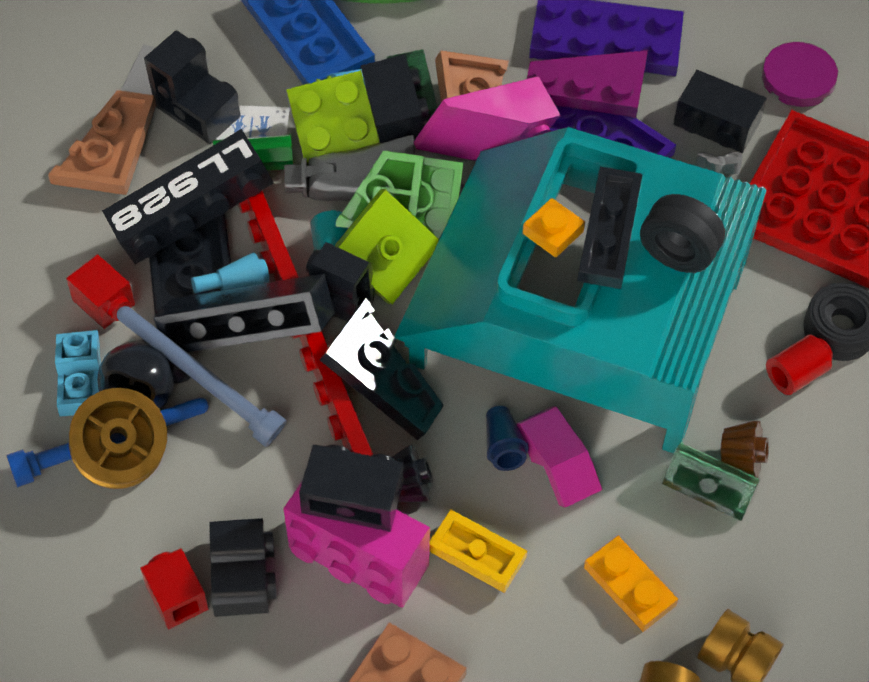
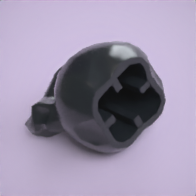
[97,339,191,410]

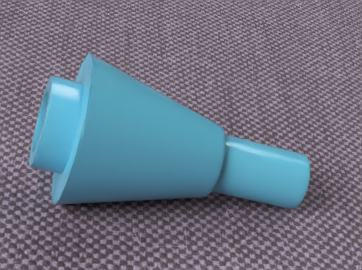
[191,252,269,294]

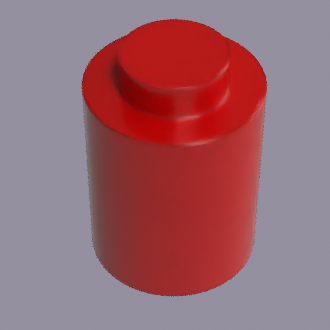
[766,335,833,395]

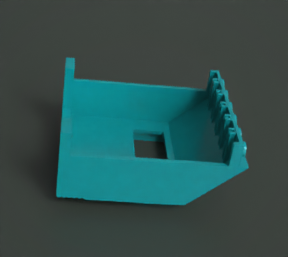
[394,127,767,455]

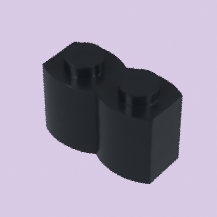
[306,242,375,322]
[209,518,277,617]

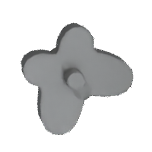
[696,152,742,175]

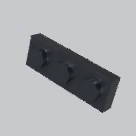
[577,166,643,289]

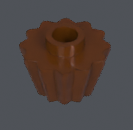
[720,421,769,479]

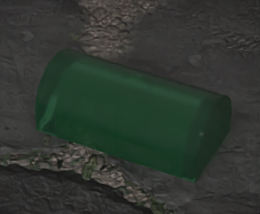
[662,443,761,521]

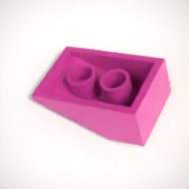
[413,76,560,161]

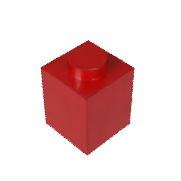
[66,254,135,329]
[140,548,209,630]

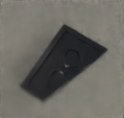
[319,298,444,441]

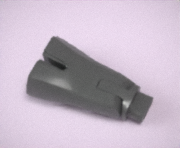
[284,135,415,201]

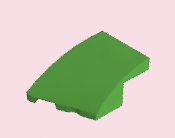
[336,151,464,239]

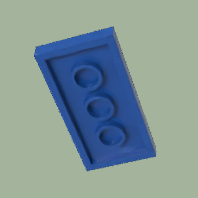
[241,0,375,85]

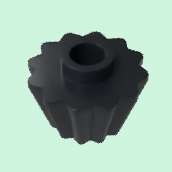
[392,444,433,502]

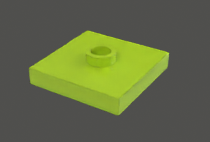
[335,189,439,305]

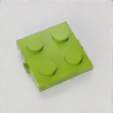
[286,70,380,164]

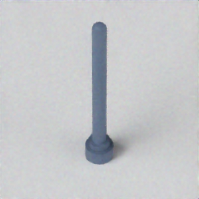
[117,306,287,447]

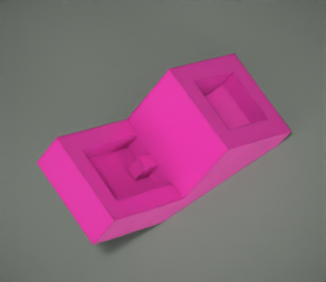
[517,406,603,508]

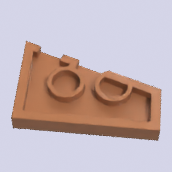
[435,50,509,102]
[48,90,156,195]

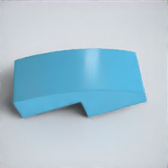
[55,330,101,417]

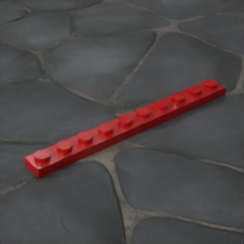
[238,191,373,456]

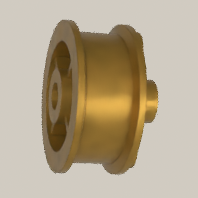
[69,388,167,489]

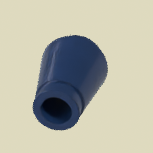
[485,406,529,471]

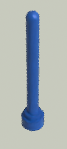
[6,397,209,488]

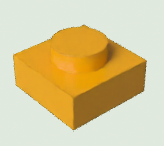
[523,198,585,258]

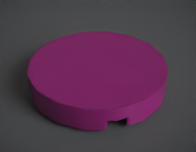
[761,41,838,107]

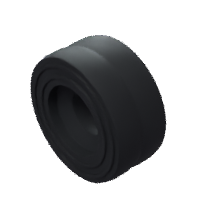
[640,194,725,273]
[803,283,869,361]

